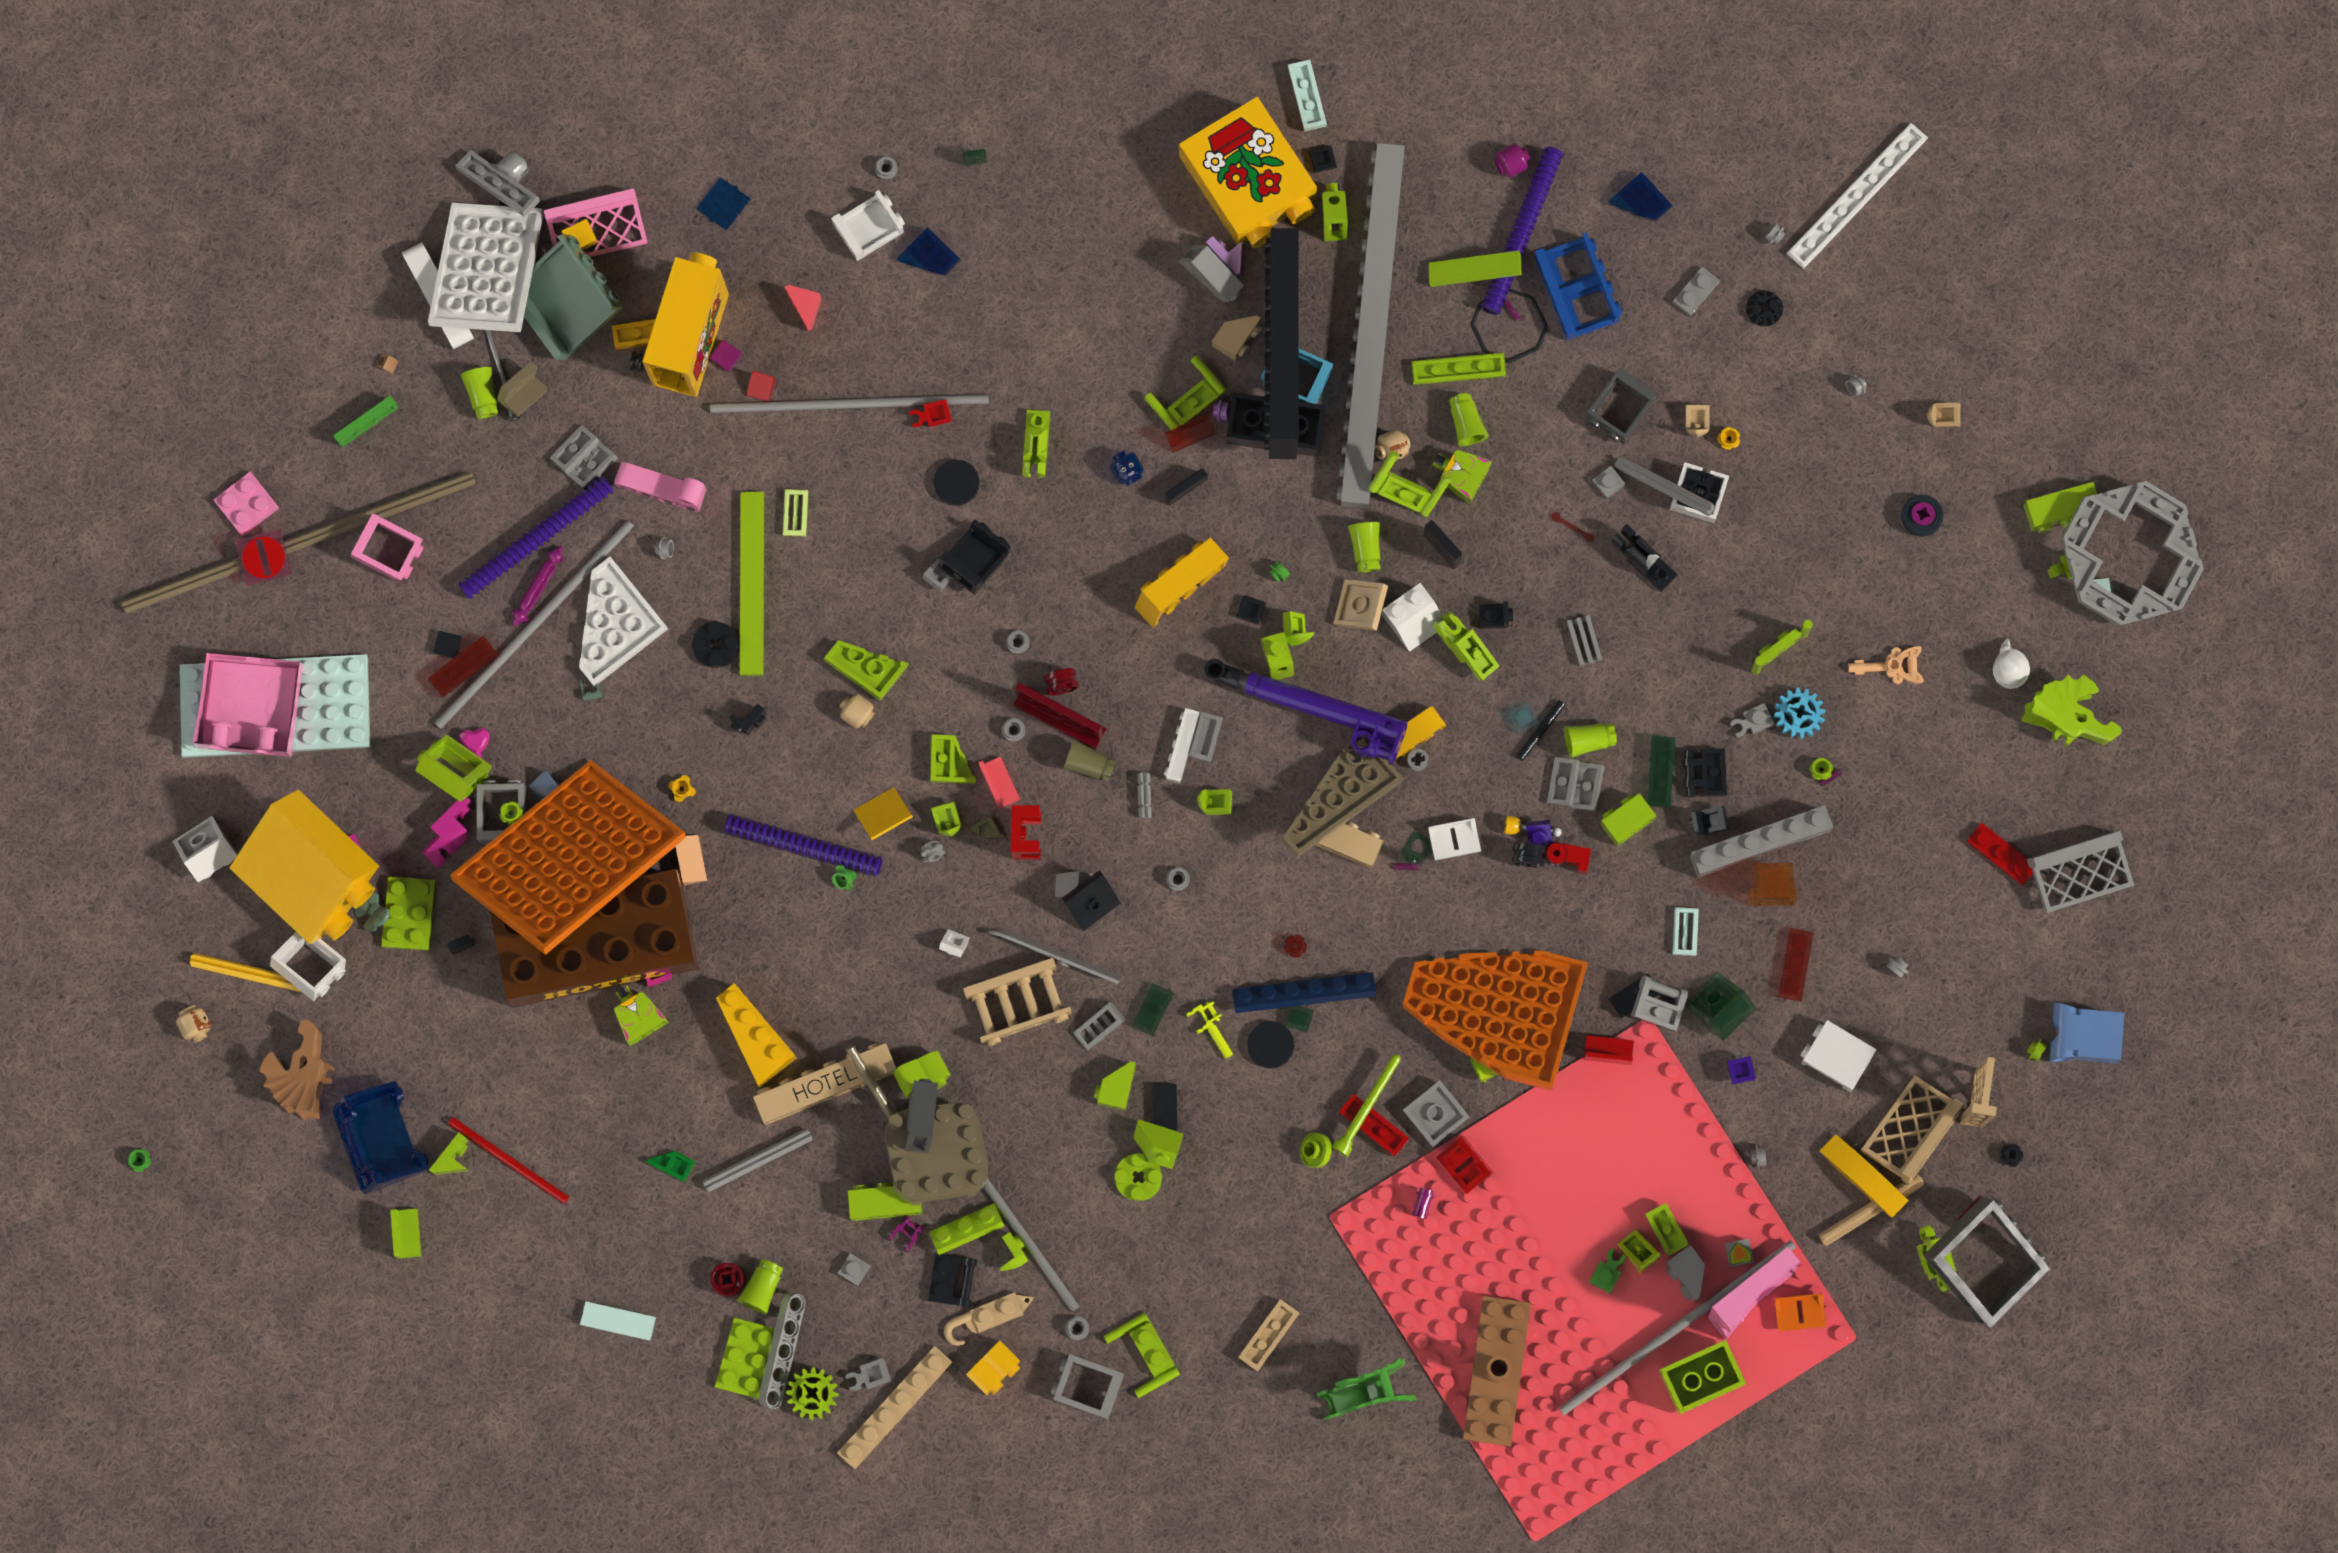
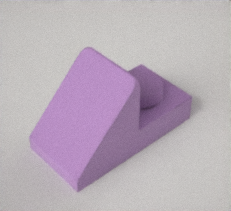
[1206,236,1242,279]

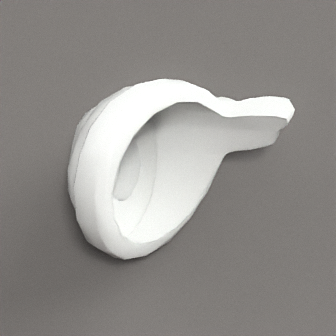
[1993,638,2030,689]

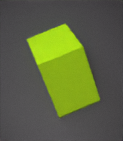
[1617,1229,1661,1273]

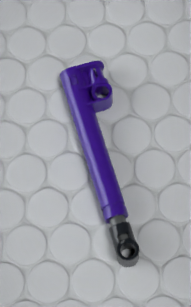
[1204,659,1408,766]

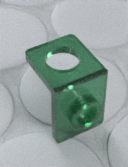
[1401,831,1432,865]

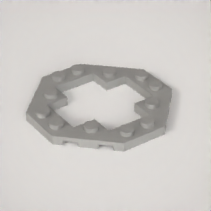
[2061,481,2204,626]

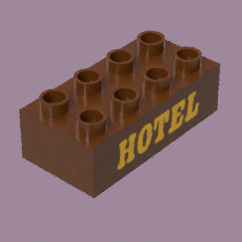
[490,869,699,1008]

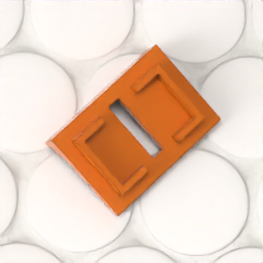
[1774,1293,1826,1332]

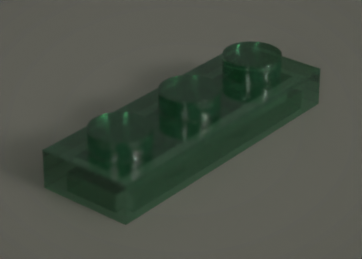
[1647,736,1675,808]

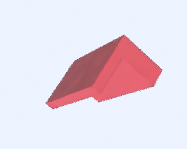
[979,757,1020,809]

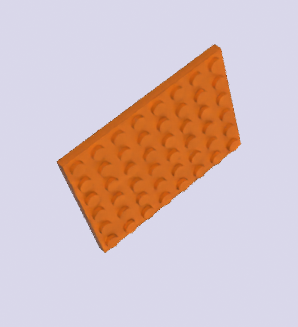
[450,760,686,955]

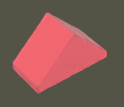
[785,285,821,331]

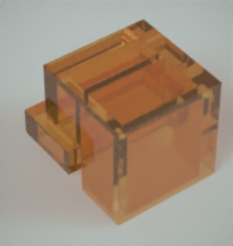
[1748,863,1798,906]

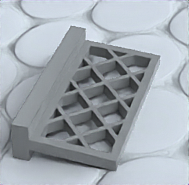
[2026,831,2134,913]

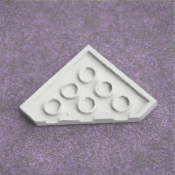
[579,557,668,687]

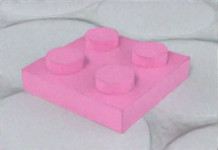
[213,471,279,537]

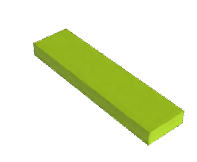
[1429,251,1522,287]
[1411,353,1506,385]

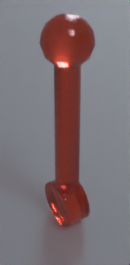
[1551,512,1594,542]

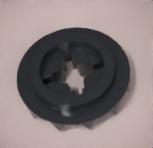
[1746,289,1784,327]

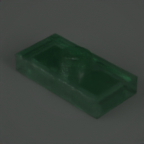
[1132,983,1174,1036]

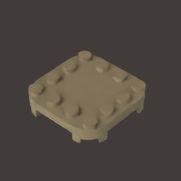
[884,1103,988,1206]

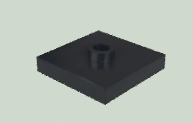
[1061,870,1121,931]

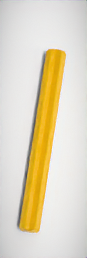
[190,953,301,992]

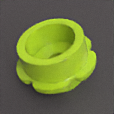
[1810,758,1833,780]
[500,801,523,825]
[2027,1039,2048,1061]

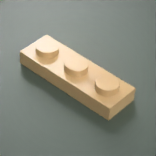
[1238,1299,1300,1372]

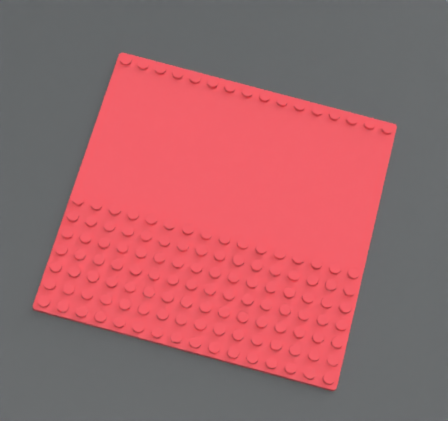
[1330,1020,1856,1541]

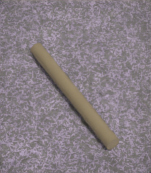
[845,1045,895,1120]

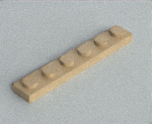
[837,1346,953,1469]

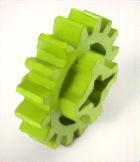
[786,1367,839,1420]

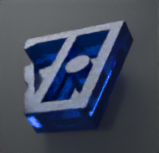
[1608,172,1673,222]
[897,227,961,276]

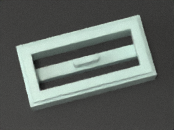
[1672,907,1699,956]

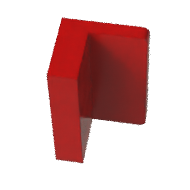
[1584,1035,1634,1065]

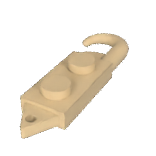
[944,1292,1034,1346]

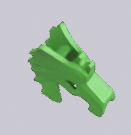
[1317,1357,1417,1420]

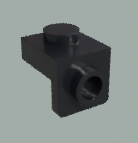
[729,703,766,735]
[1690,806,1729,835]

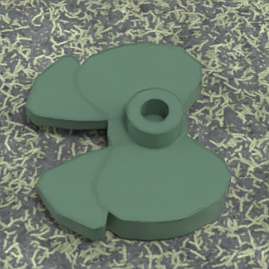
[354,892,390,931]

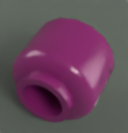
[1494,143,1530,178]

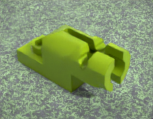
[1022,410,1050,478]
[1432,611,1499,681]

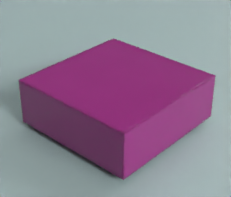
[710,340,742,372]

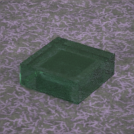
[963,149,987,166]

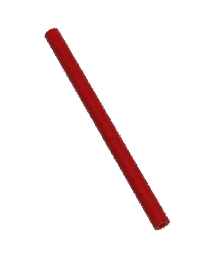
[448,1117,570,1204]

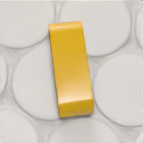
[1395,706,1446,762]

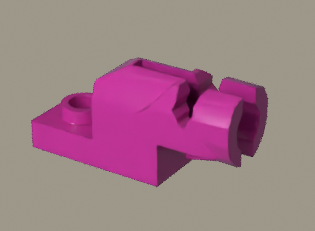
[422,797,473,869]

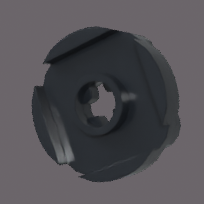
[692,621,739,668]

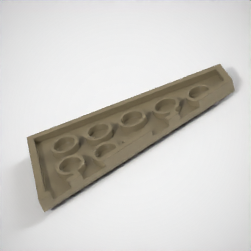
[1281,737,1403,859]

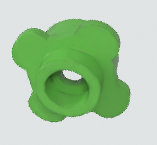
[832,864,857,890]

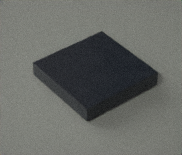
[1424,520,1462,569]

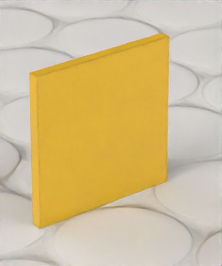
[853,787,913,840]

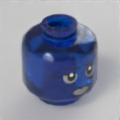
[1109,450,1144,486]

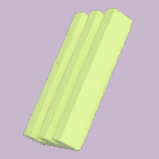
[783,489,809,537]

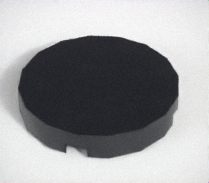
[933,459,980,506]
[1247,1021,1294,1069]

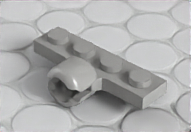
[455,150,540,217]

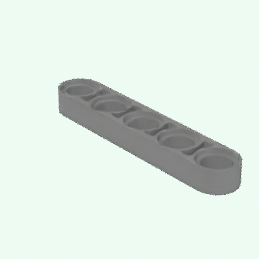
[759,1293,805,1409]

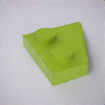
[930,734,976,784]

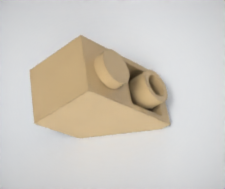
[1212,315,1262,361]

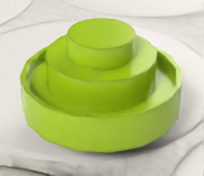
[1300,1132,1332,1168]

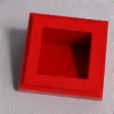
[746,371,775,402]

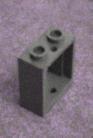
[1586,368,1658,444]
[905,1079,938,1153]

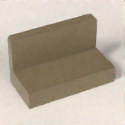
[497,361,548,417]

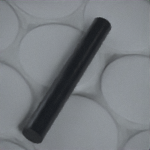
[1516,700,1566,761]

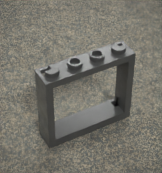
[1923,1197,2050,1328]

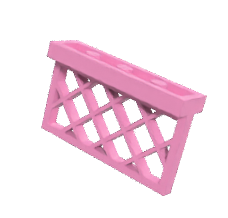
[544,188,648,258]

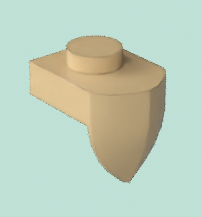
[1926,403,1961,427]
[1686,404,1710,438]

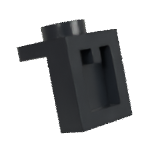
[1479,601,1513,629]

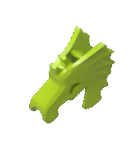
[2021,675,2122,747]

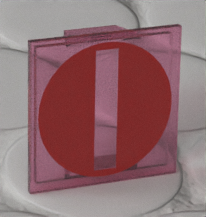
[235,529,292,586]

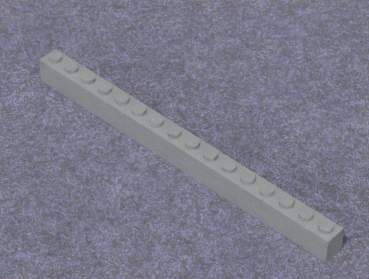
[1337,143,1405,509]

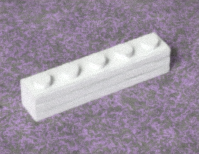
[1164,708,1200,784]

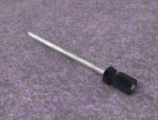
[485,330,522,421]

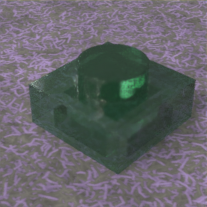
[1284,1006,1314,1034]

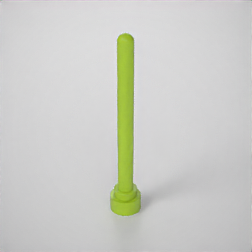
[1332,1054,1401,1157]

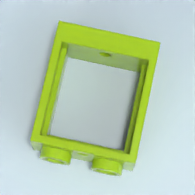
[415,734,492,802]

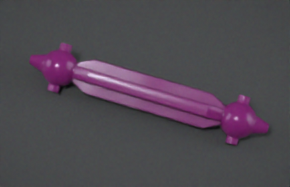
[511,546,564,627]

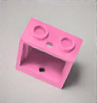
[350,513,424,582]

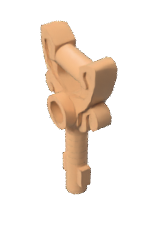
[1848,646,1924,685]

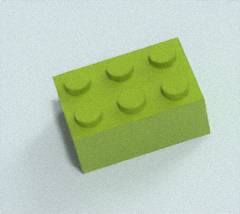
[1658,1340,1746,1415]

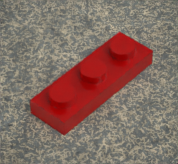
[1966,823,2033,886]
[1339,1093,1409,1158]

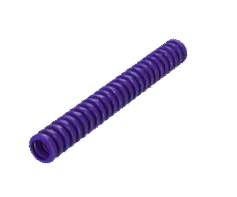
[1481,147,1563,315]
[458,476,613,599]

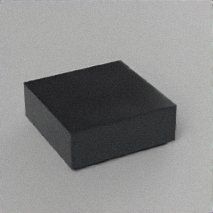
[1309,145,1337,173]
[1236,595,1266,625]
[433,631,462,660]
[447,935,475,955]

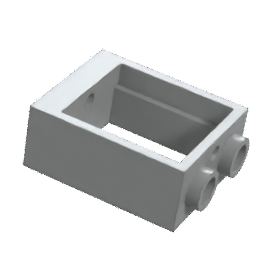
[477,780,527,844]
[1051,1354,1124,1420]

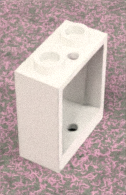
[270,932,346,1001]

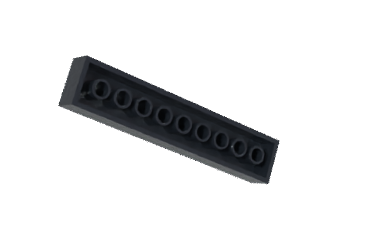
[1264,228,1299,459]

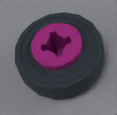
[1901,494,1944,537]

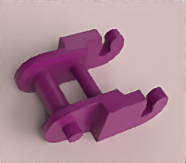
[889,1216,923,1253]

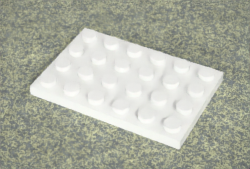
[428,203,544,332]

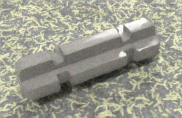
[1137,772,1152,819]

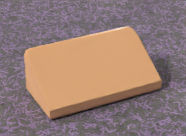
[675,835,707,885]

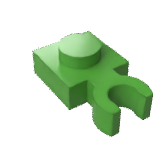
[1588,1248,1626,1294]

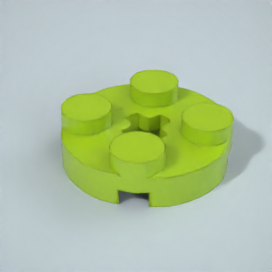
[1114,1153,1162,1201]

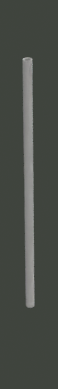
[710,394,989,413]
[434,520,634,729]
[983,1178,1080,1312]
[1558,1240,1796,1416]

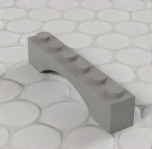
[1690,805,1833,878]

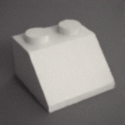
[1382,583,1443,652]
[173,816,237,882]

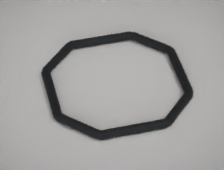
[1471,289,1548,363]

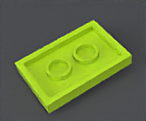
[381,877,436,951]
[715,1318,775,1399]

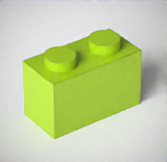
[1600,793,1656,847]

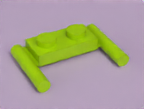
[1144,355,1227,433]
[1368,451,1452,517]
[1751,620,1813,675]
[1103,1312,1180,1398]

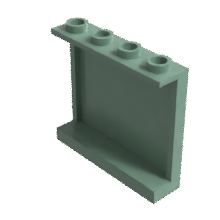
[524,235,623,360]

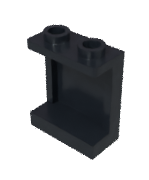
[938,520,1011,595]

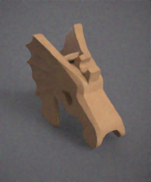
[259,1019,335,1120]

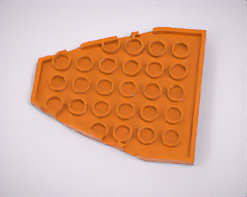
[1402,950,1588,1091]

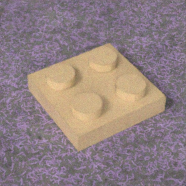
[1333,579,1388,631]

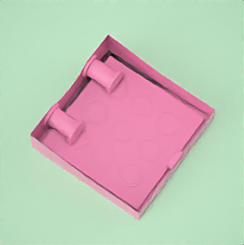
[193,653,303,757]
[1708,1247,1800,1340]

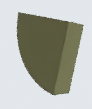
[971,815,1002,839]

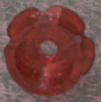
[1284,935,1307,958]

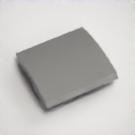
[550,425,618,490]
[1547,757,1604,812]

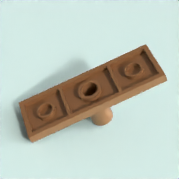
[1463,1296,1531,1447]

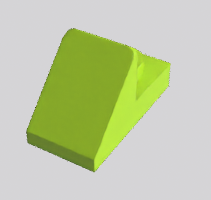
[429,1132,469,1175]

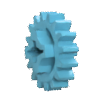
[1774,688,1826,740]

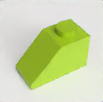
[1094,1061,1136,1111]
[1133,1119,1184,1169]

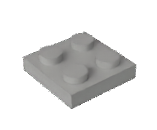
[1402,1080,1470,1148]

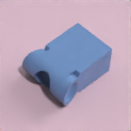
[2049,1002,2124,1064]

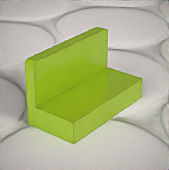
[390,1208,422,1259]

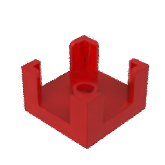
[1011,805,1041,860]

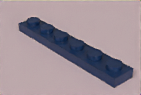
[1232,972,1376,1013]

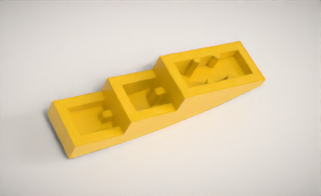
[1819,1134,1909,1218]

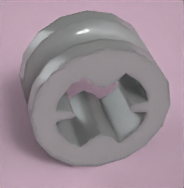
[1407,749,1429,771]

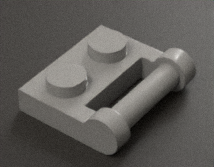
[1631,975,1688,1031]

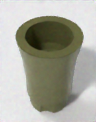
[1063,739,1116,782]

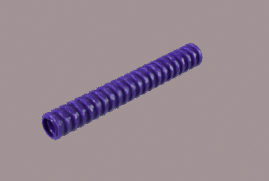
[724,814,883,877]

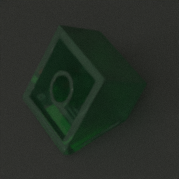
[1685,972,1757,1041]

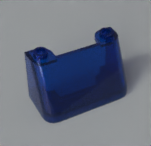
[333,1081,428,1194]

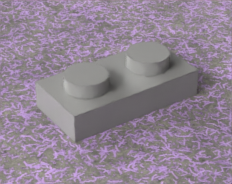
[1672,267,1720,317]

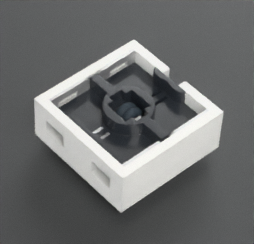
[1670,462,1729,523]

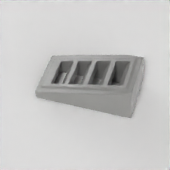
[1073,1002,1126,1051]

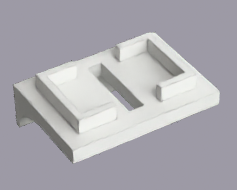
[1428,818,1481,861]

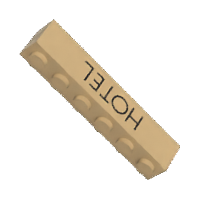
[753,1042,896,1126]

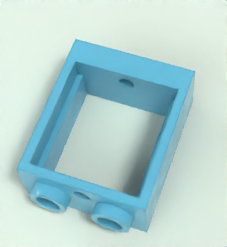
[1261,349,1333,404]

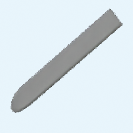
[988,928,1122,984]

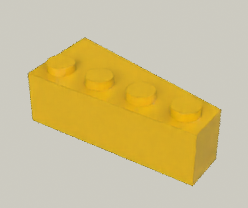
[1134,537,1229,628]
[716,983,797,1088]

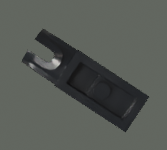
[1611,524,1678,592]

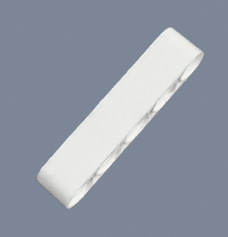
[401,242,474,349]

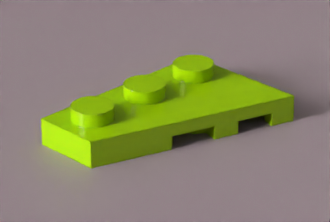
[824,640,909,701]

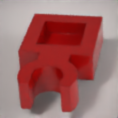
[909,399,953,427]

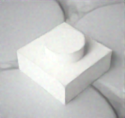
[939,929,970,958]

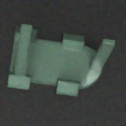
[580,680,603,700]

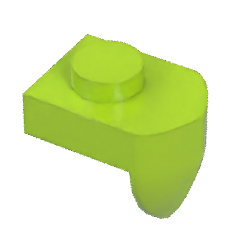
[1283,611,1314,646]
[1197,789,1232,815]
[931,801,961,837]
[999,1232,1028,1271]

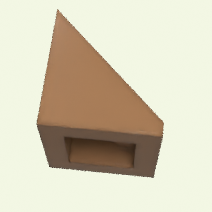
[376,354,398,374]

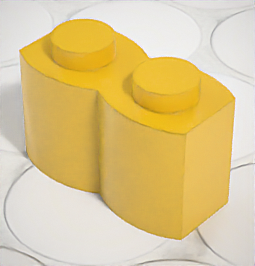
[966,1341,1021,1395]

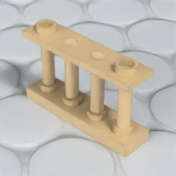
[963,958,1072,1047]

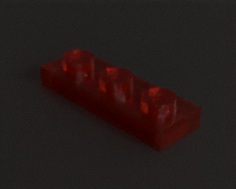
[428,635,499,698]
[1778,928,1814,1002]

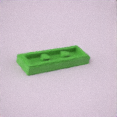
[333,395,398,447]

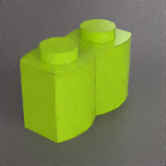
[893,1050,950,1098]

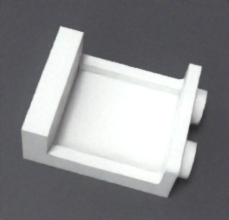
[831,190,905,261]
[1800,1020,1877,1092]

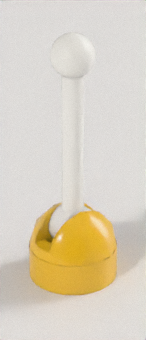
[1504,815,1561,837]

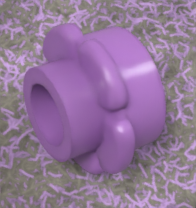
[1213,399,1229,422]

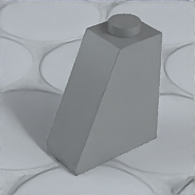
[1178,245,1244,302]

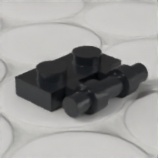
[1682,748,1727,798]

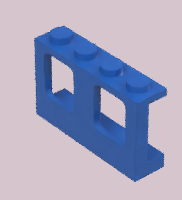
[1534,232,1622,341]

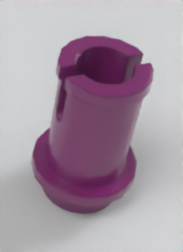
[1412,1187,1434,1219]

